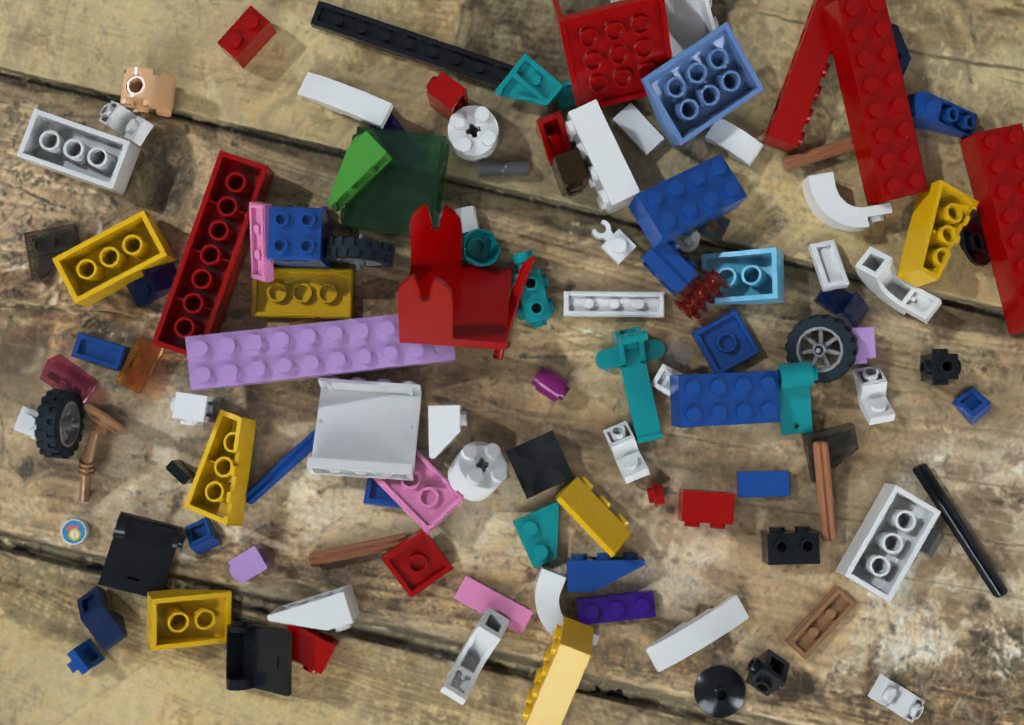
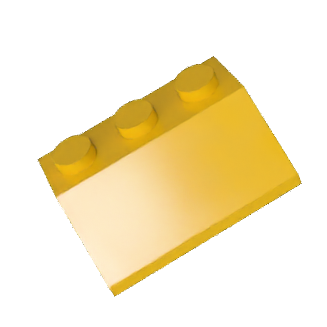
[554,475,631,558]

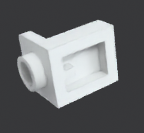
[13,406,38,440]

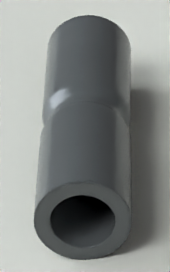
[479,161,529,177]

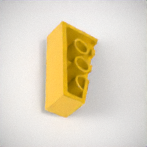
[896,179,979,287]

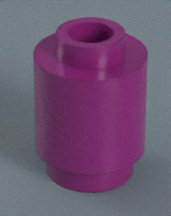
[531,367,570,402]

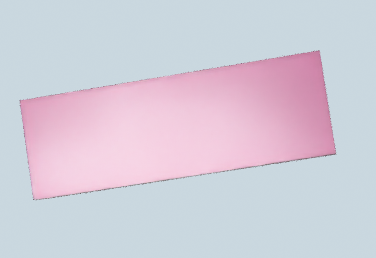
[249,201,274,282]
[454,574,533,635]

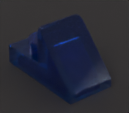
[126,262,177,308]
[813,288,870,328]

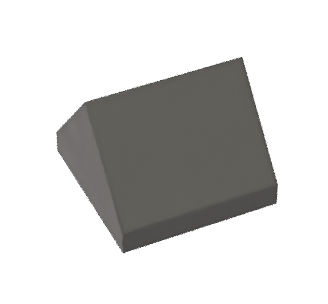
[919,528,944,558]

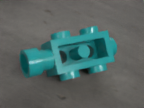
[511,250,555,328]

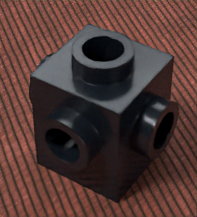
[919,349,961,385]
[746,649,790,696]

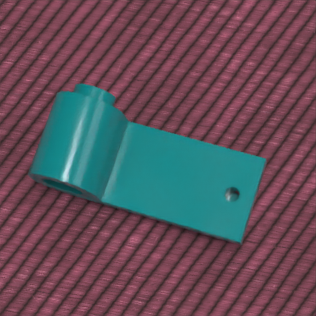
[777,361,818,435]

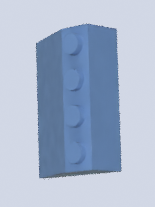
[641,22,764,146]

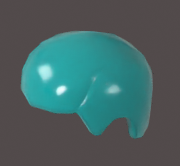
[462,228,501,267]

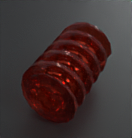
[673,265,730,320]

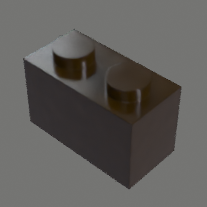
[552,148,589,197]

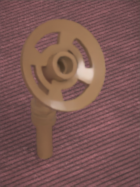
[78,403,129,502]

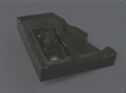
[24,223,80,282]
[801,422,859,483]

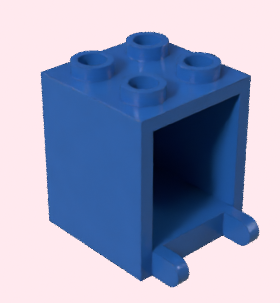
[267,205,333,268]

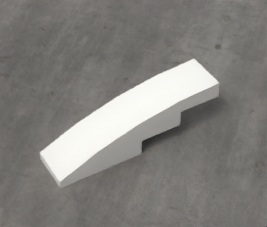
[297,72,393,129]
[645,595,749,672]

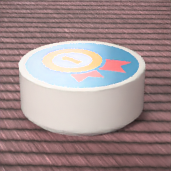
[61,518,90,545]

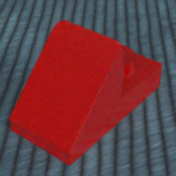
[536,111,572,166]

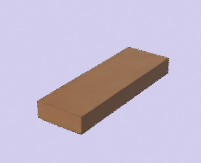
[784,585,857,660]

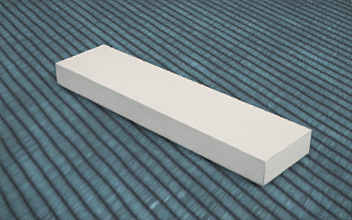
[563,291,664,318]

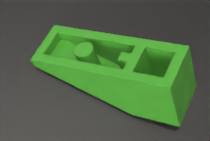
[327,131,392,212]

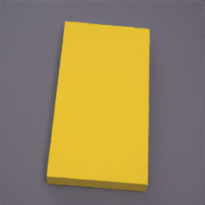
[251,267,354,319]

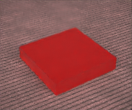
[381,529,453,598]

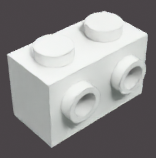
[170,392,222,426]

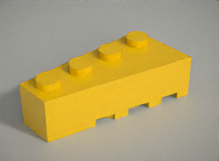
[184,409,257,526]

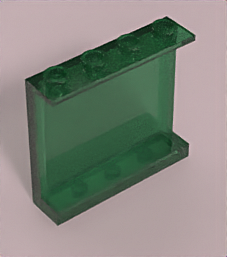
[340,126,451,235]

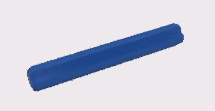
[246,430,315,504]

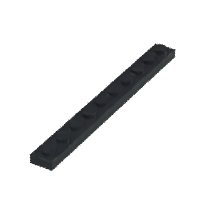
[311,1,514,89]

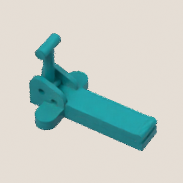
[595,326,665,444]

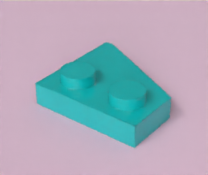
[494,53,564,107]
[513,501,559,568]

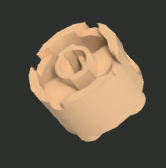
[120,67,177,117]

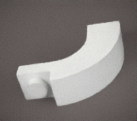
[801,172,893,232]
[855,246,942,324]
[534,565,600,646]
[440,607,510,705]

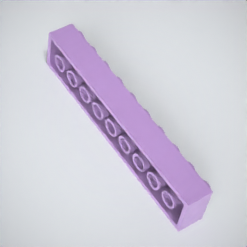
[185,314,456,391]

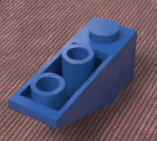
[907,91,978,138]
[566,552,645,592]

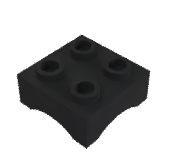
[506,430,574,499]

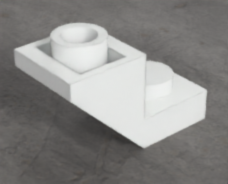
[98,100,154,146]
[853,365,895,425]
[603,421,650,484]
[868,674,925,723]

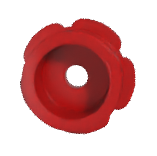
[647,482,665,507]

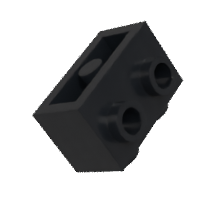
[761,526,820,565]

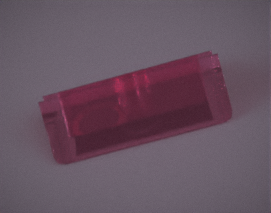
[40,354,99,404]

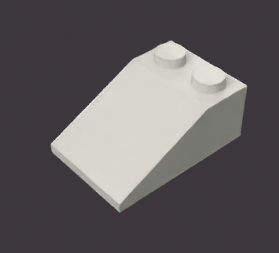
[267,584,360,632]

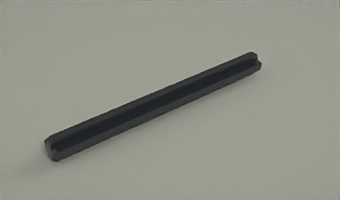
[913,463,1008,598]

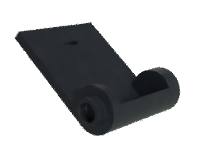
[98,511,187,596]
[226,618,292,696]

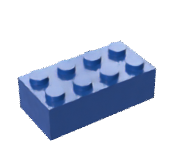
[628,154,747,249]
[669,370,781,428]

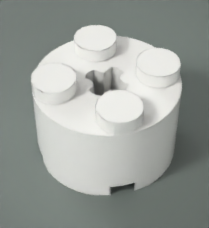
[448,105,499,163]
[448,441,507,501]

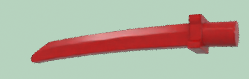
[493,256,536,360]

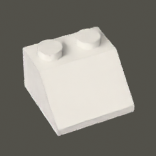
[428,405,467,459]

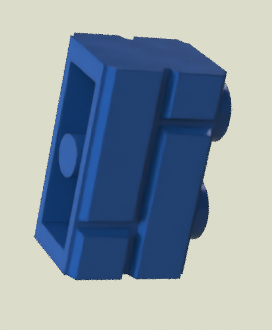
[639,240,699,296]

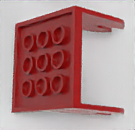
[552,0,672,108]
[397,203,512,350]

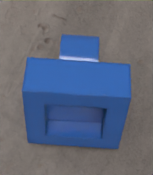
[67,639,105,675]

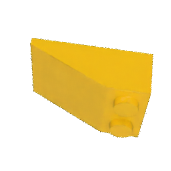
[147,589,232,651]

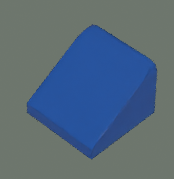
[952,386,991,425]
[185,517,221,555]

